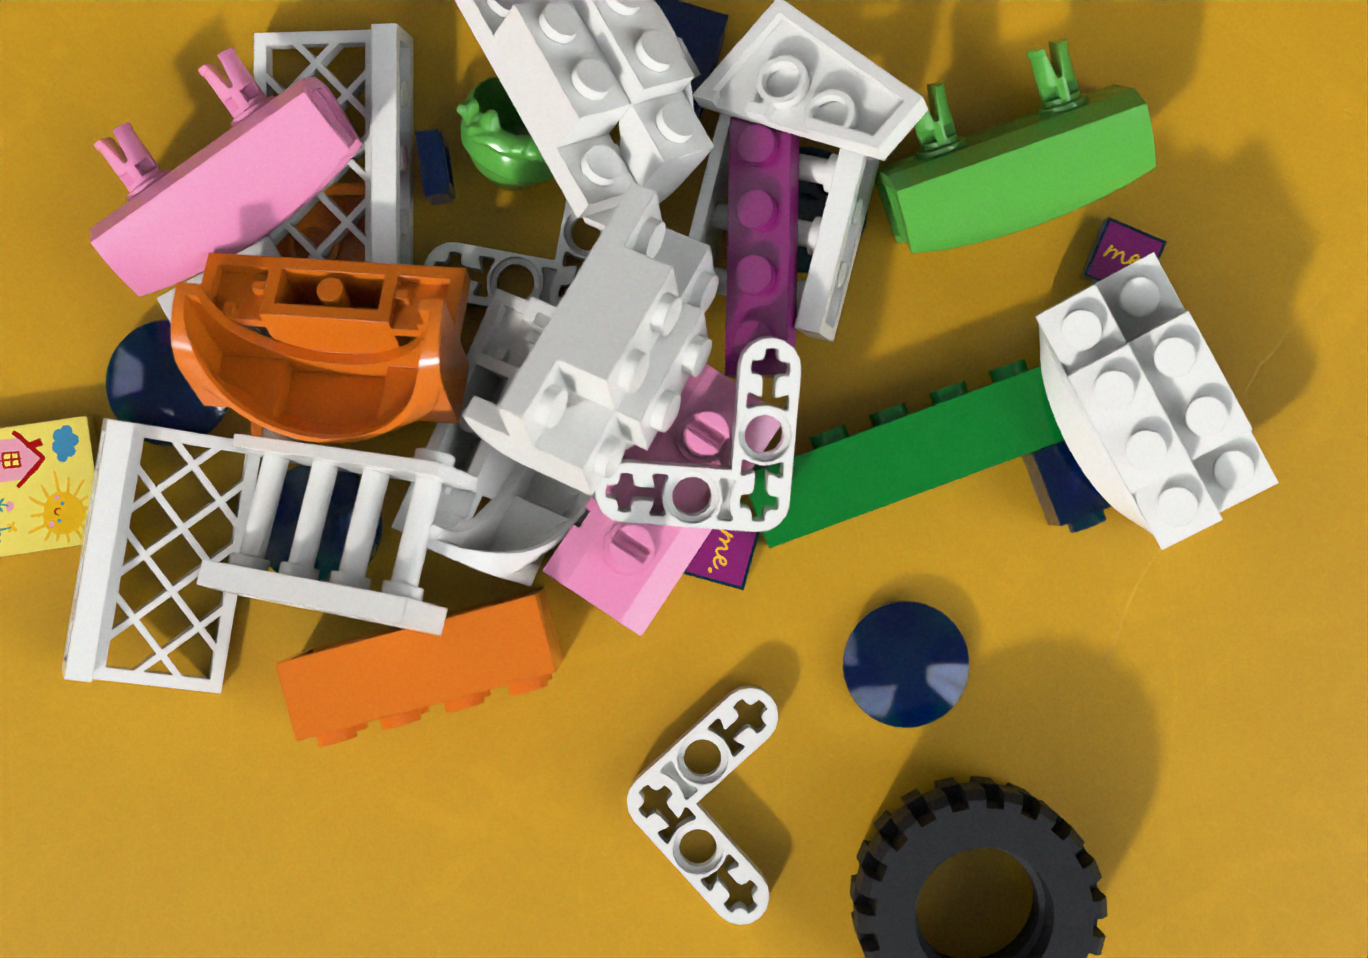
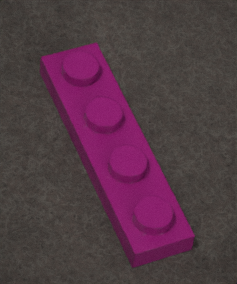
[725,117,800,379]

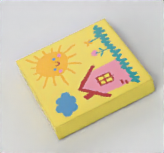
[0,416,98,557]

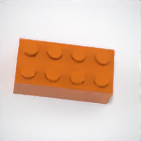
[275,587,564,747]

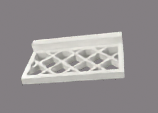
[254,23,414,265]
[61,417,261,694]

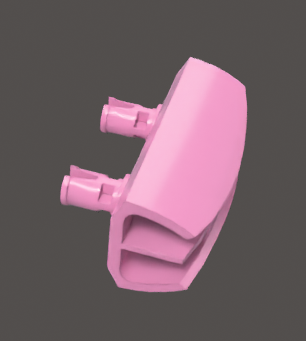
[90,47,363,297]
[542,364,780,636]

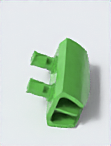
[875,38,1156,253]

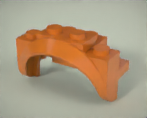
[171,253,471,444]

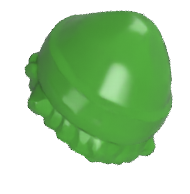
[456,77,554,191]

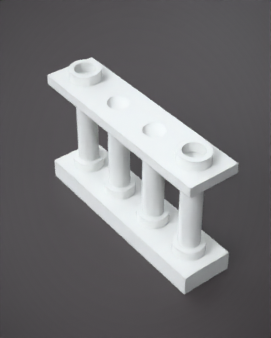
[688,113,880,343]
[196,428,479,636]

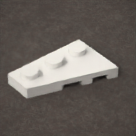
[693,0,929,161]

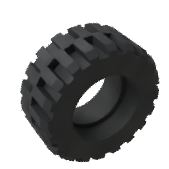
[850,776,1108,958]

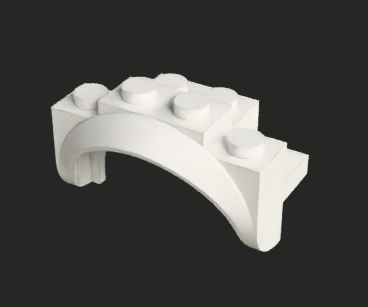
[455,0,714,218]
[463,182,719,496]
[1036,252,1279,550]
[391,288,596,586]

